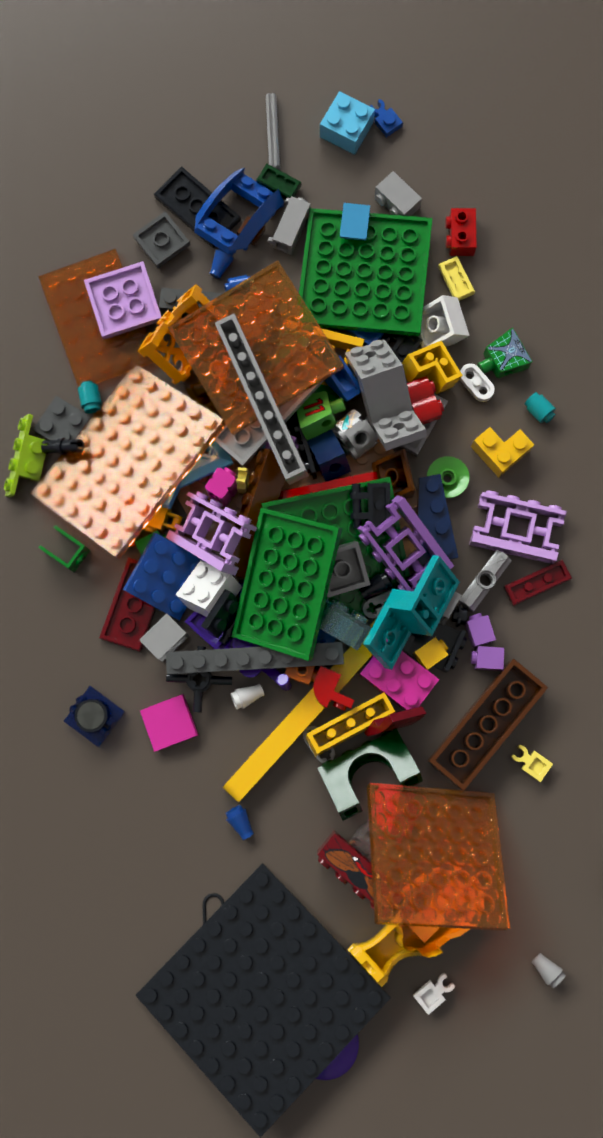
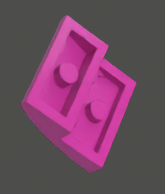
[140,694,198,752]

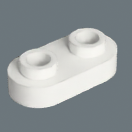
[460,363,494,402]

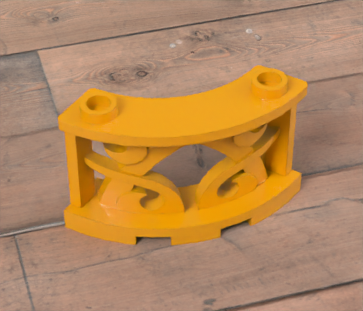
[138,284,226,385]

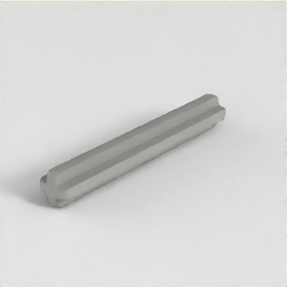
[266,93,280,170]

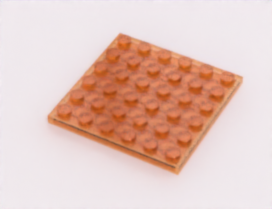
[168,260,344,435]
[367,783,510,931]

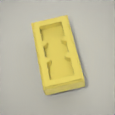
[438,256,475,301]

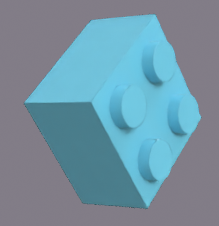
[320,91,375,155]

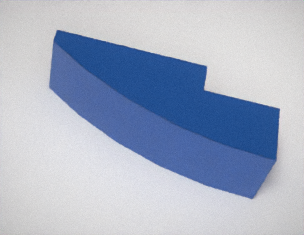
[309,340,361,402]

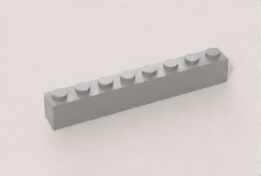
[215,314,309,485]

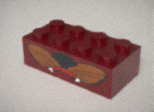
[317,830,406,916]

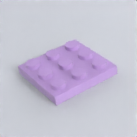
[84,261,162,340]

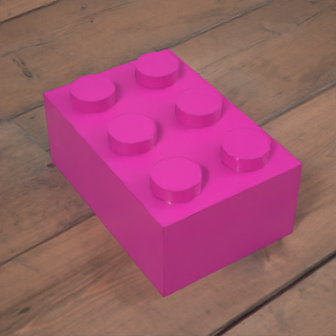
[359,640,440,711]

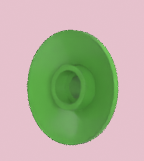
[427,456,470,498]

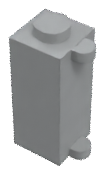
[267,196,311,255]

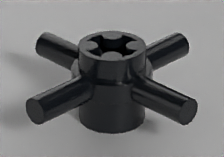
[166,646,233,713]

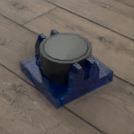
[64,686,126,747]

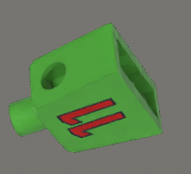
[296,391,346,441]

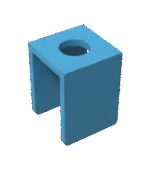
[340,203,370,240]

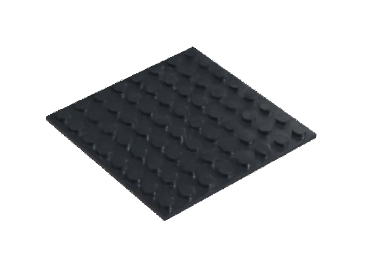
[135,863,391,1138]

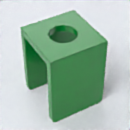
[38,525,90,572]

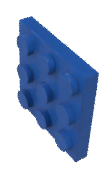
[123,533,207,621]

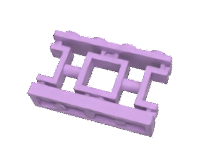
[166,491,257,576]
[469,491,567,564]

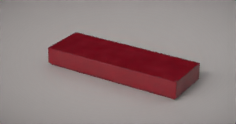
[504,560,572,606]

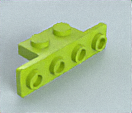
[4,414,47,497]

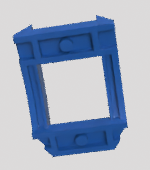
[194,167,284,254]

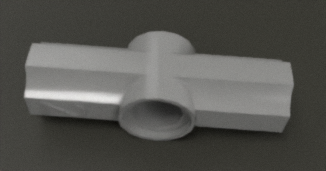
[458,550,512,612]

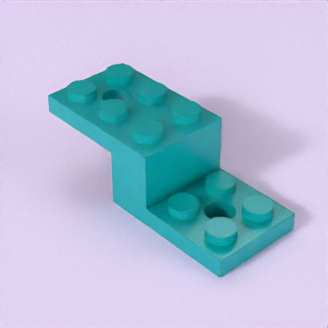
[363,555,460,670]

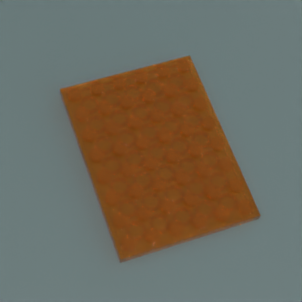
[31,364,227,559]

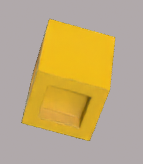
[413,637,449,670]

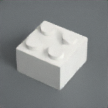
[176,560,242,617]

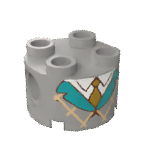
[330,409,378,460]

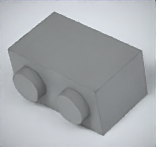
[375,171,422,216]

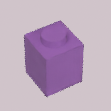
[465,613,496,648]
[471,646,504,671]

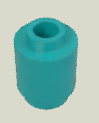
[77,381,102,414]
[524,392,556,423]

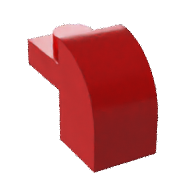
[313,666,354,711]

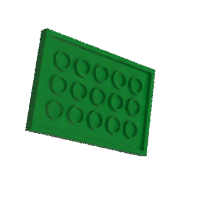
[232,508,343,661]

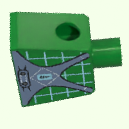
[477,328,533,378]

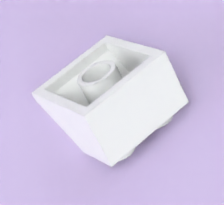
[418,295,469,348]

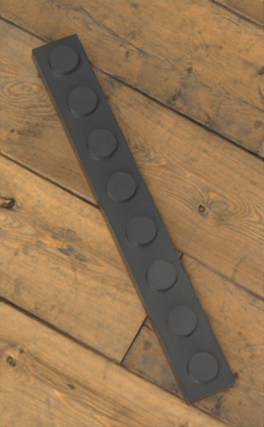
[166,642,344,674]

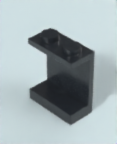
[402,624,467,673]

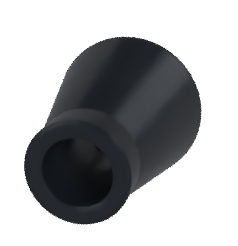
[359,572,393,600]

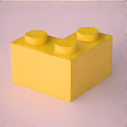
[402,341,463,394]
[471,427,534,478]

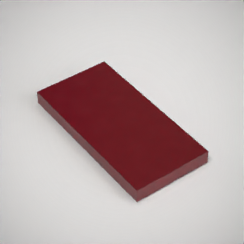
[99,557,156,652]

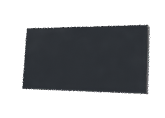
[154,166,241,248]

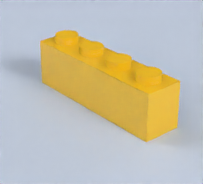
[305,692,395,757]

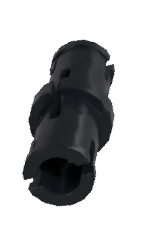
[41,438,84,455]

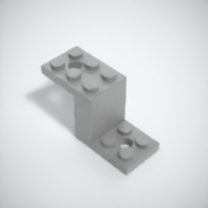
[345,339,428,451]

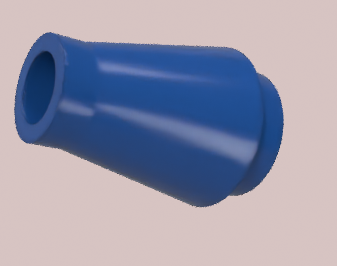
[209,248,234,279]
[225,805,254,840]

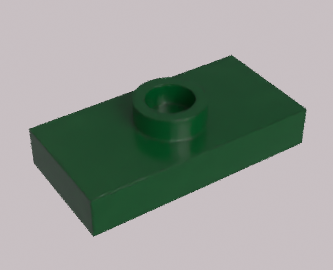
[256,163,302,199]

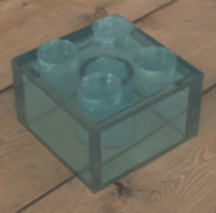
[320,599,372,651]

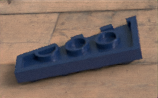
[417,474,458,565]

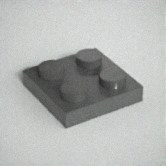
[133,211,190,268]
[33,396,92,440]

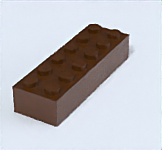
[427,659,548,791]

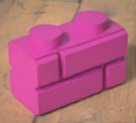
[205,467,238,507]

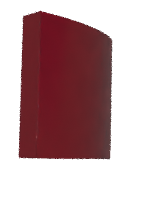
[364,706,426,736]

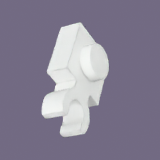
[413,973,455,1015]

